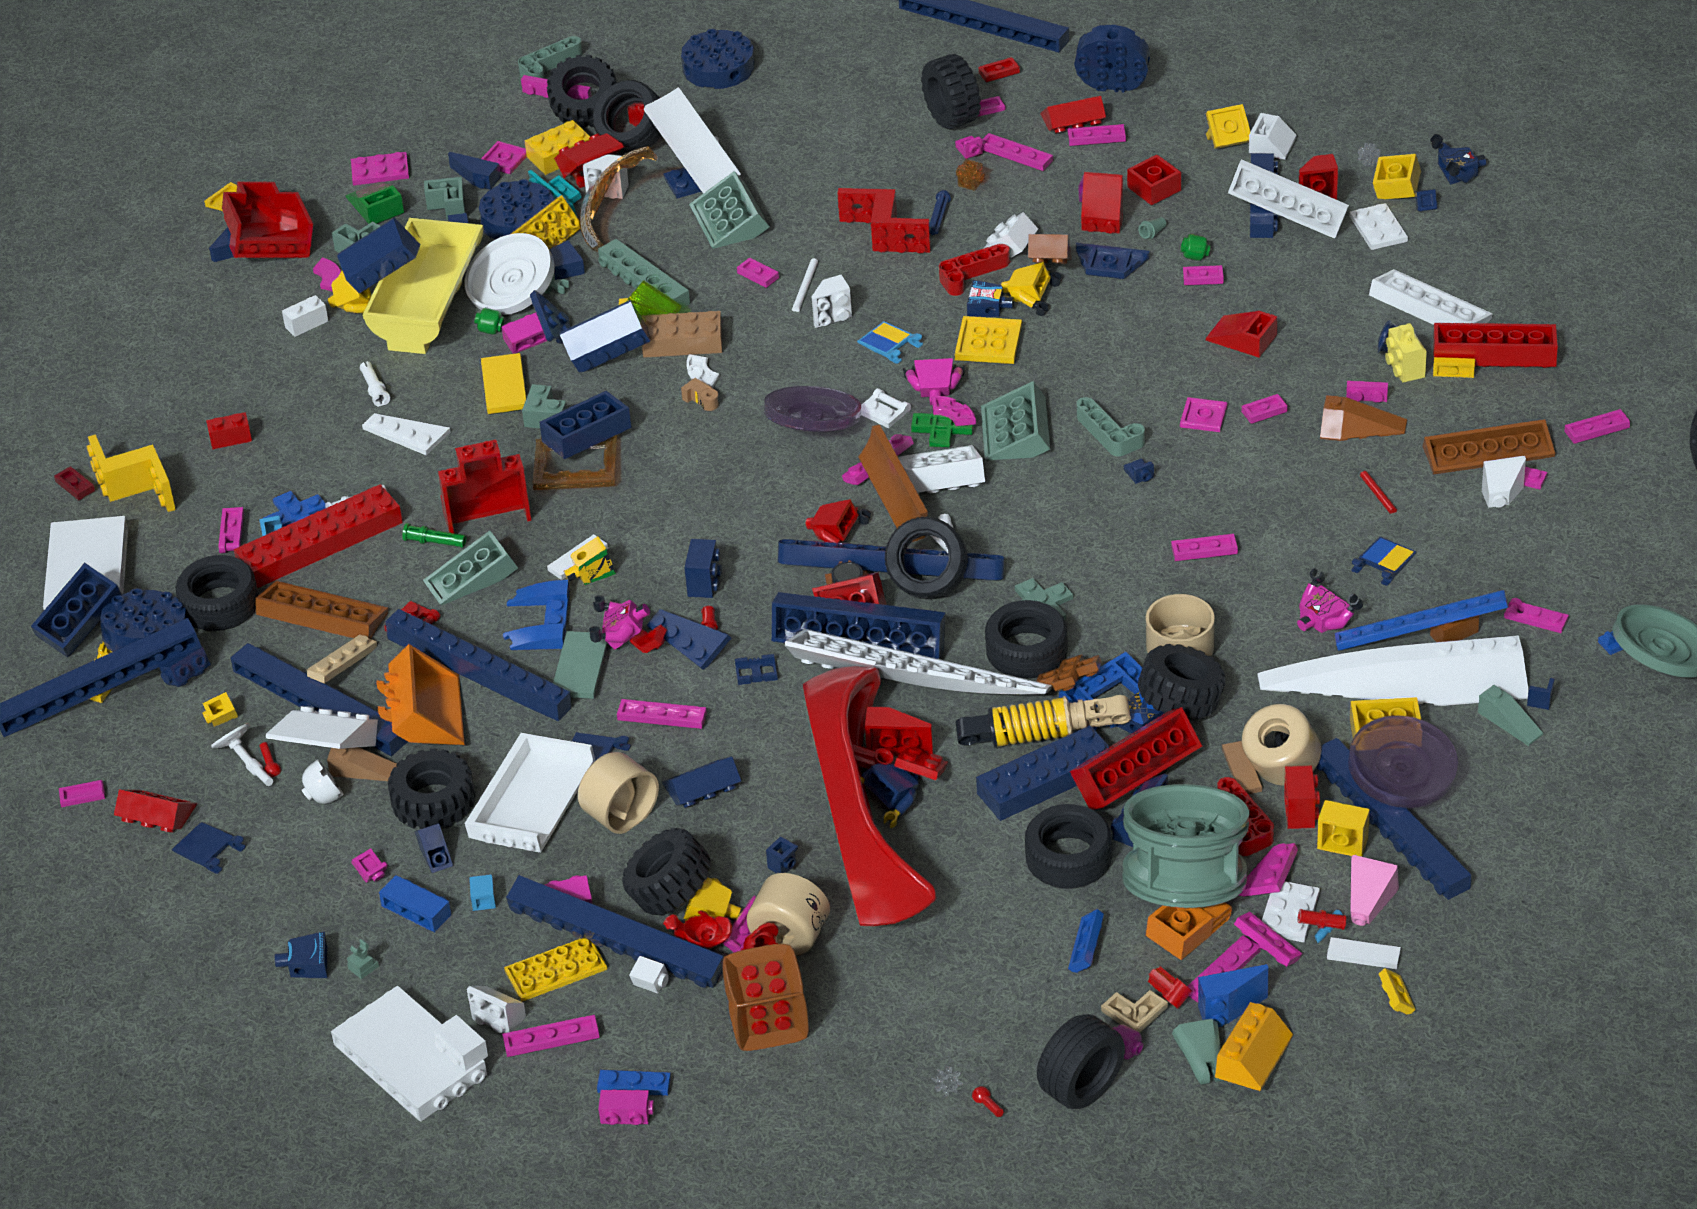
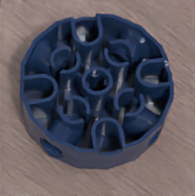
[1074,25,1151,93]
[681,29,755,89]
[479,179,554,239]
[100,588,186,652]

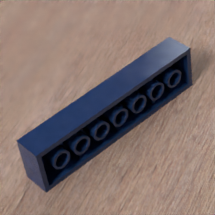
[771,592,946,660]

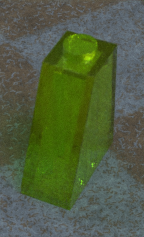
[626,280,682,317]

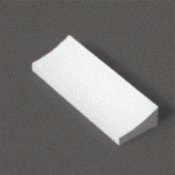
[643,87,740,193]
[1228,159,1349,238]
[1369,269,1493,325]

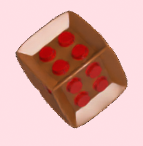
[723,944,809,1051]

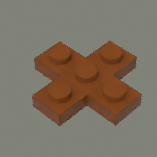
[1036,654,1102,691]

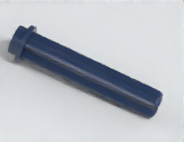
[930,190,951,235]

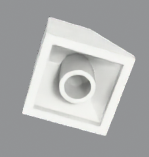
[1482,456,1526,508]

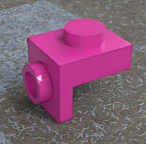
[955,135,983,159]
[351,848,388,883]

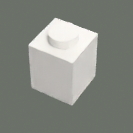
[629,956,669,993]

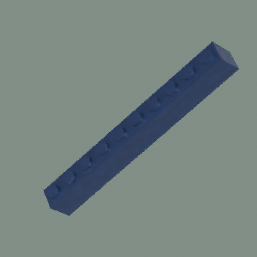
[899,0,1069,53]
[385,609,571,722]
[0,618,202,737]
[230,643,408,757]
[1316,738,1471,900]
[506,875,724,988]

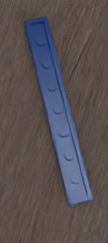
[1335,590,1508,651]

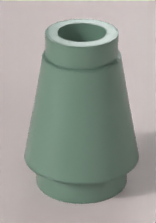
[1138,217,1166,239]

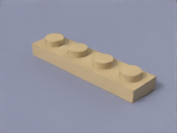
[307,635,377,683]

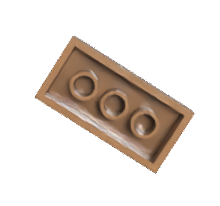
[642,311,722,357]

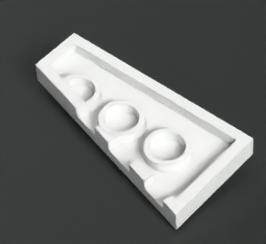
[362,413,451,455]

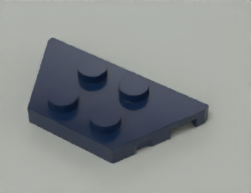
[1076,243,1150,279]
[530,290,571,344]

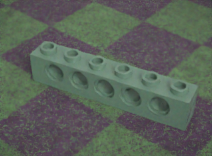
[598,239,690,314]

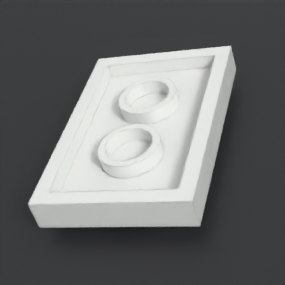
[1349,203,1408,250]
[1262,881,1320,942]

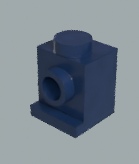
[766,837,798,873]

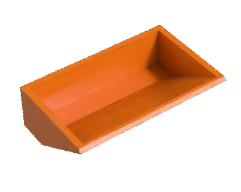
[376,644,464,745]

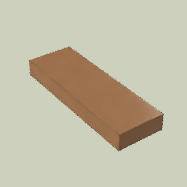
[1222,741,1262,794]

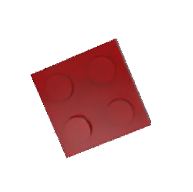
[894,747,948,780]

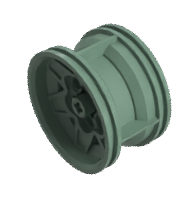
[1122,784,1249,908]

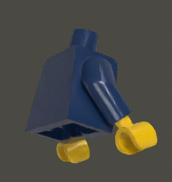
[860,763,919,828]

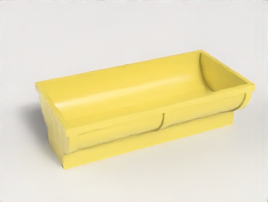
[363,218,484,354]

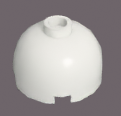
[302,759,344,804]

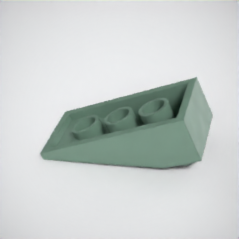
[423,531,518,605]

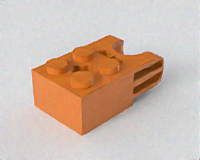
[1146,902,1232,960]

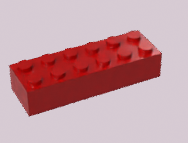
[1433,323,1558,368]
[1070,707,1202,810]

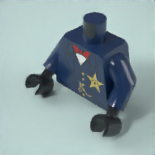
[1430,134,1486,185]

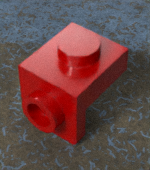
[630,624,667,653]

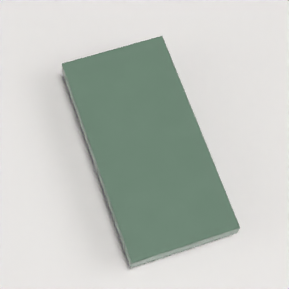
[553,631,608,699]

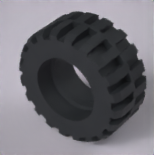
[921,54,981,129]
[547,55,617,128]
[1138,644,1226,720]
[388,748,475,829]
[622,828,711,915]

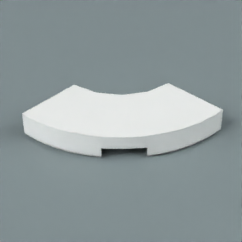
[687,354,719,388]

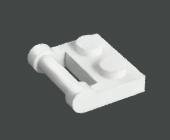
[857,388,911,428]

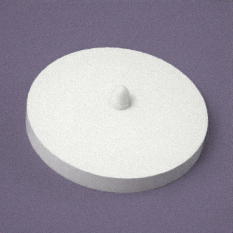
[465,233,554,315]

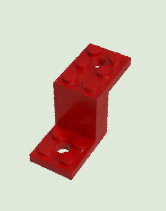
[837,188,931,253]

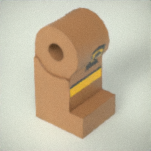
[681,378,719,411]

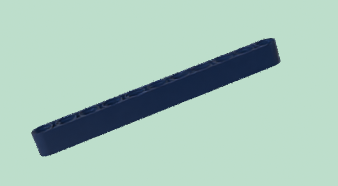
[778,539,1005,580]

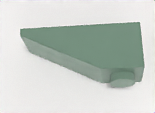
[1478,685,1543,746]

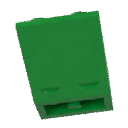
[345,182,404,224]

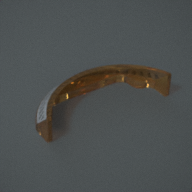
[580,146,658,252]

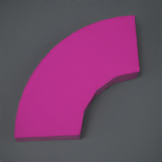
[313,257,341,292]
[931,396,976,426]

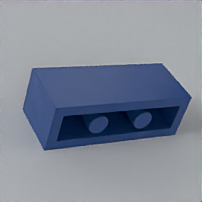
[379,875,451,933]

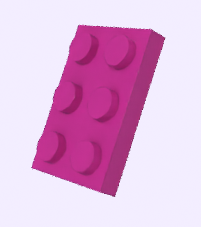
[351,152,409,186]

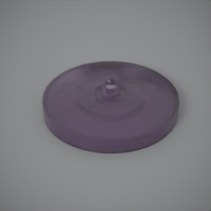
[764,386,861,432]
[1348,716,1458,808]

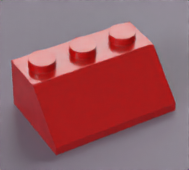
[1040,96,1106,133]
[554,133,624,178]
[1299,154,1338,200]
[114,789,197,833]

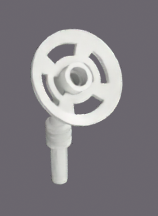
[211,723,273,786]

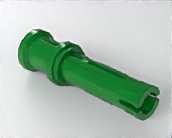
[402,523,466,548]

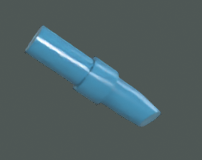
[1315,910,1343,943]

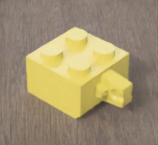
[1385,323,1427,383]

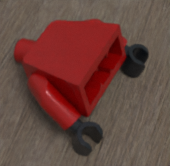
[806,499,871,544]

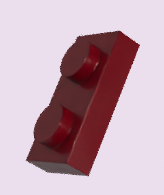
[54,466,95,501]

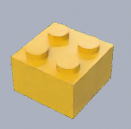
[1373,154,1421,199]
[1317,800,1370,857]

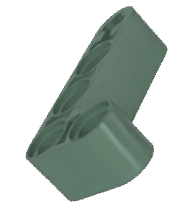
[518,36,582,79]
[1076,397,1145,456]

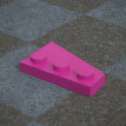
[1239,843,1298,897]

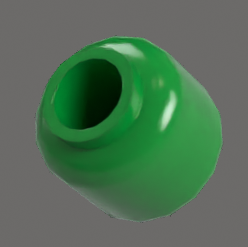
[1180,234,1210,261]
[474,307,505,335]

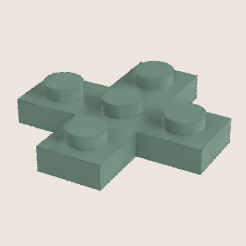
[1015,578,1073,620]

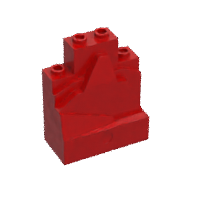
[222,181,313,258]
[438,440,531,534]

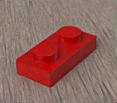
[978,57,1020,82]

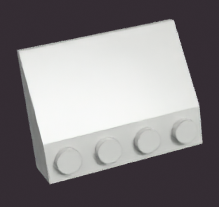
[898,445,985,495]
[266,706,378,749]

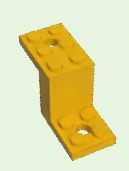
[86,434,176,512]

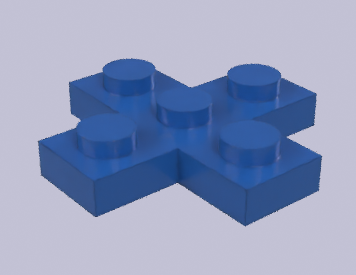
[263,491,326,527]

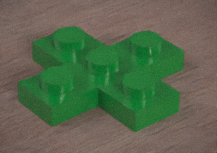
[911,413,974,447]

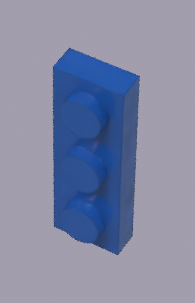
[1068,909,1104,973]
[597,1070,671,1096]

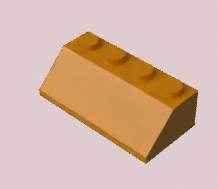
[1215,1002,1293,1091]

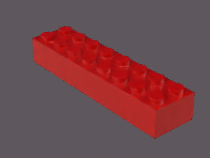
[234,484,403,588]

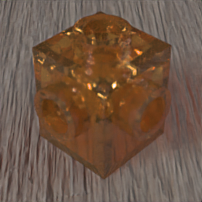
[956,159,985,191]

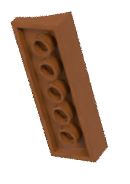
[1422,419,1555,475]
[858,424,928,542]
[256,581,388,639]

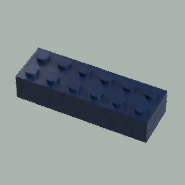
[976,726,1109,821]

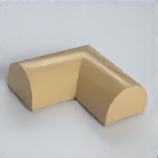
[1101,990,1168,1032]

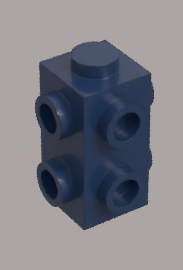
[159,646,211,687]

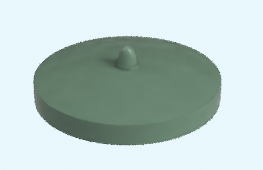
[1613,604,1697,677]

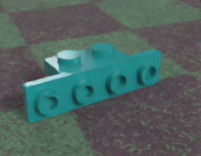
[528,170,582,216]

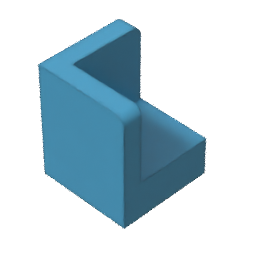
[259,516,282,536]
[469,875,496,911]

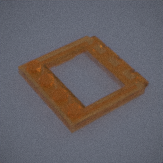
[533,435,617,490]

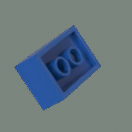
[1198,964,1268,1027]

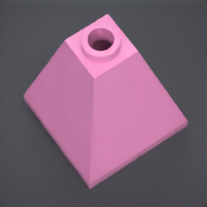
[1351,855,1399,926]

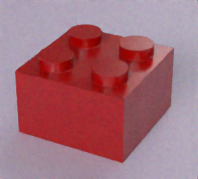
[1127,155,1181,205]
[1284,765,1320,829]

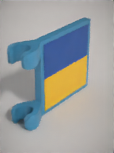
[857,322,923,364]

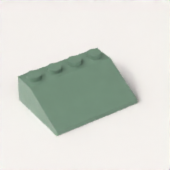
[689,171,770,249]
[981,381,1050,460]

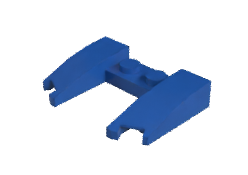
[503,580,570,650]
[1058,652,1142,730]

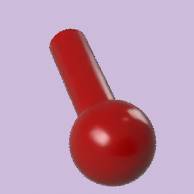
[259,742,282,777]
[972,1086,1004,1117]

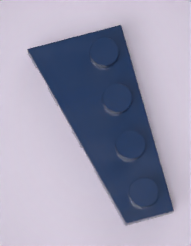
[646,609,731,670]

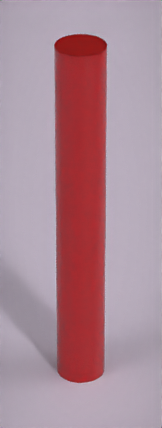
[1360,471,1397,514]

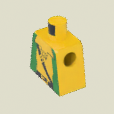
[563,536,616,585]

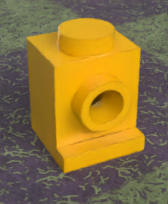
[202,692,238,727]

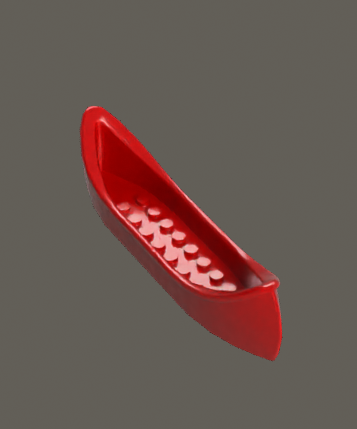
[803,666,937,926]

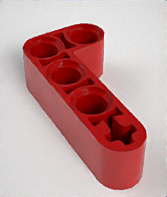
[939,244,1010,296]
[1217,777,1274,856]

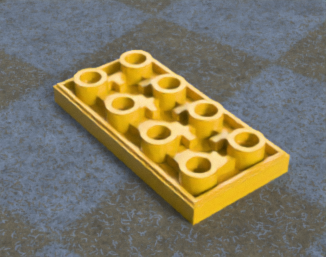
[511,195,581,249]
[481,353,526,414]
[504,937,607,1002]

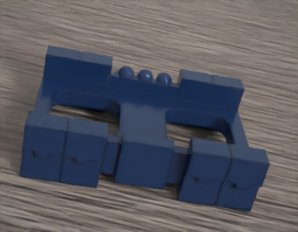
[735,654,778,685]

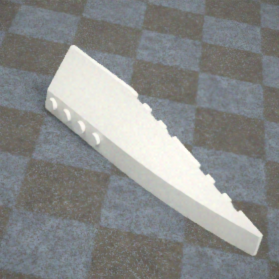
[785,629,1052,694]
[1258,636,1528,706]

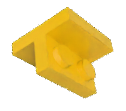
[1206,104,1250,149]

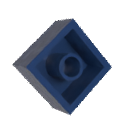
[684,539,722,598]

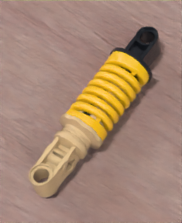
[955,695,1131,748]

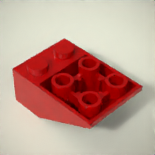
[1206,311,1277,358]

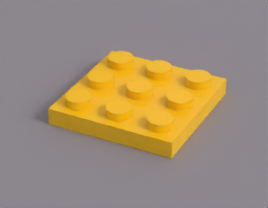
[955,316,1022,364]

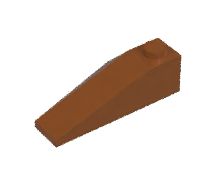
[1320,395,1407,441]

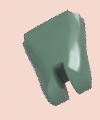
[1172,1019,1224,1085]

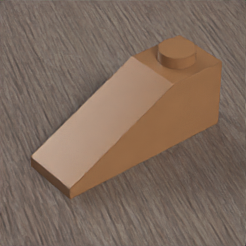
[327,747,397,781]

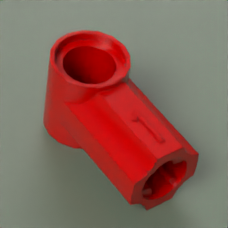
[852,744,894,769]
[1148,966,1193,1009]

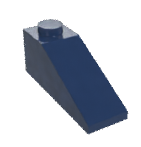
[448,152,501,190]

